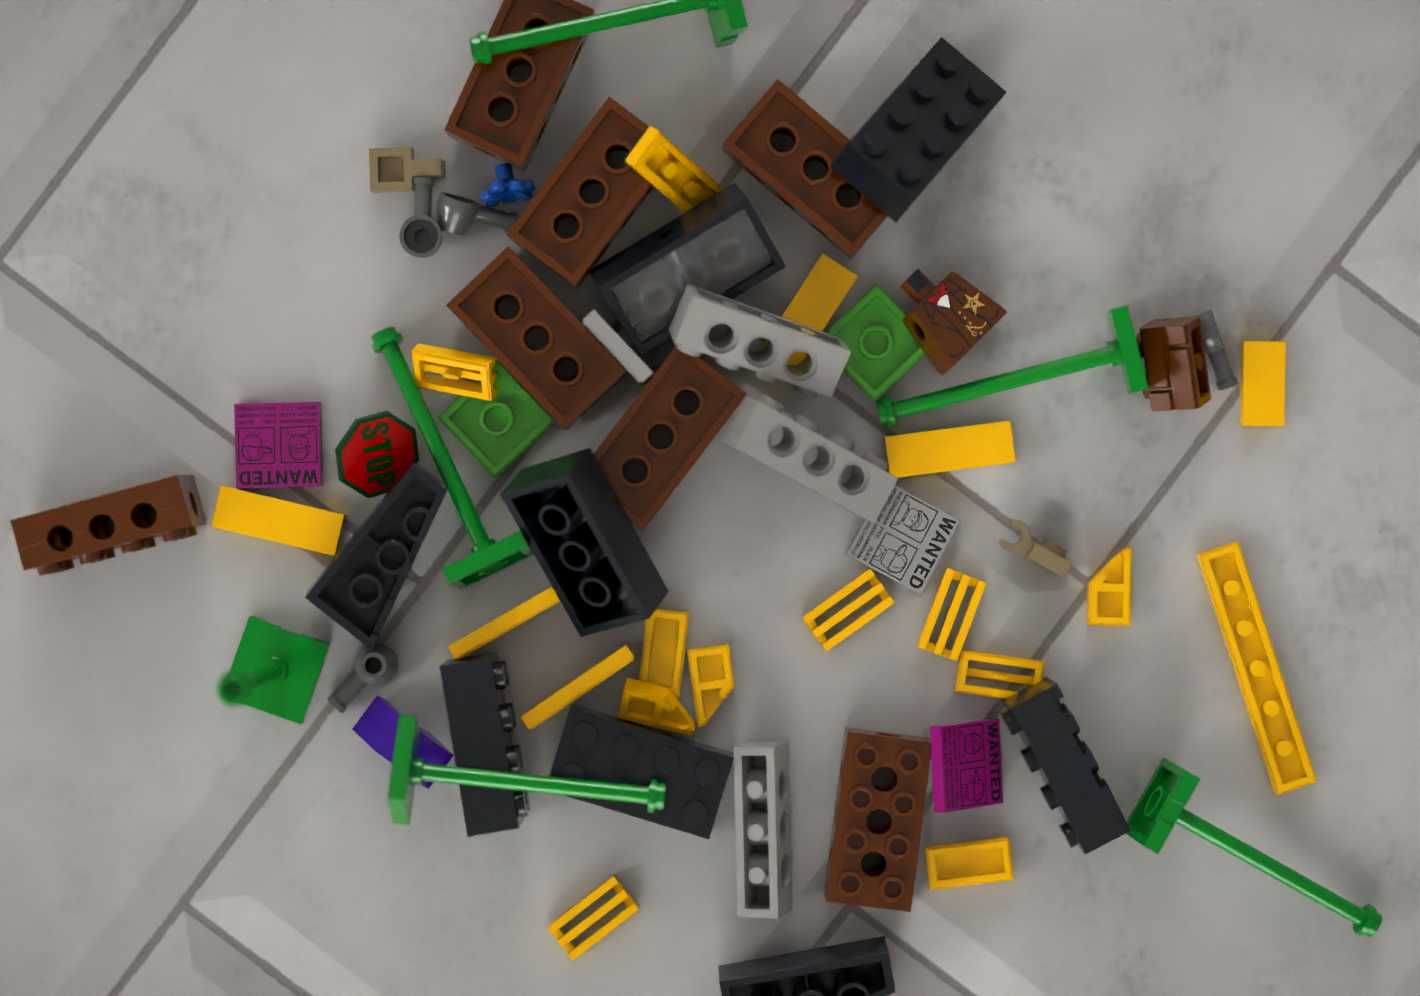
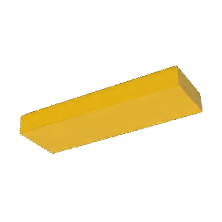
[625,126,723,213]
[760,253,858,365]
[884,420,1016,478]
[211,485,346,556]
[448,586,560,660]
[520,643,635,729]

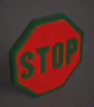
[335,410,419,498]

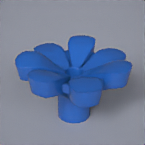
[480,163,536,207]

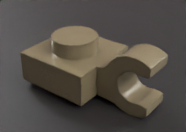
[369,147,446,193]
[998,519,1073,578]

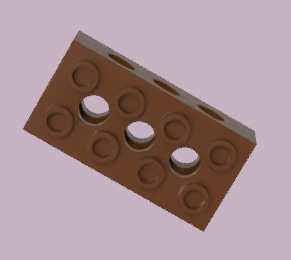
[444,0,595,172]
[722,79,888,260]
[506,97,654,289]
[446,246,628,431]
[594,346,747,531]
[10,475,207,576]
[824,727,931,912]

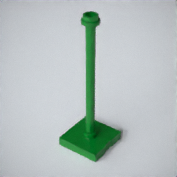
[469,0,748,65]
[876,305,1149,428]
[371,327,534,589]
[217,616,331,724]
[387,714,666,825]
[1126,757,1382,937]

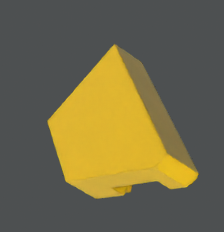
[1086,547,1132,626]
[687,643,735,727]
[617,677,696,737]

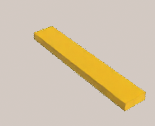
[1196,541,1317,795]

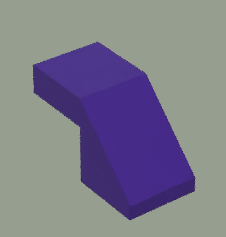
[352,695,454,789]

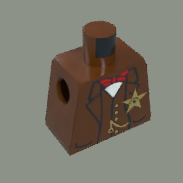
[900,269,1007,375]

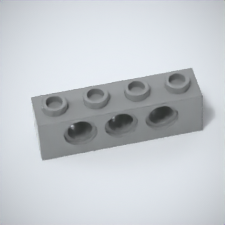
[668,283,851,398]
[721,394,898,523]
[733,741,792,919]

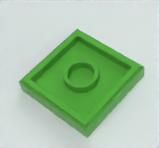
[826,283,925,403]
[437,360,556,479]

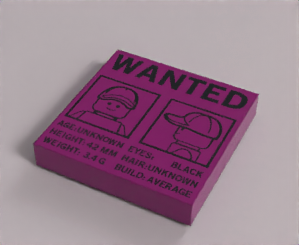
[234,402,323,489]
[930,718,1003,813]

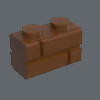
[1136,316,1211,412]

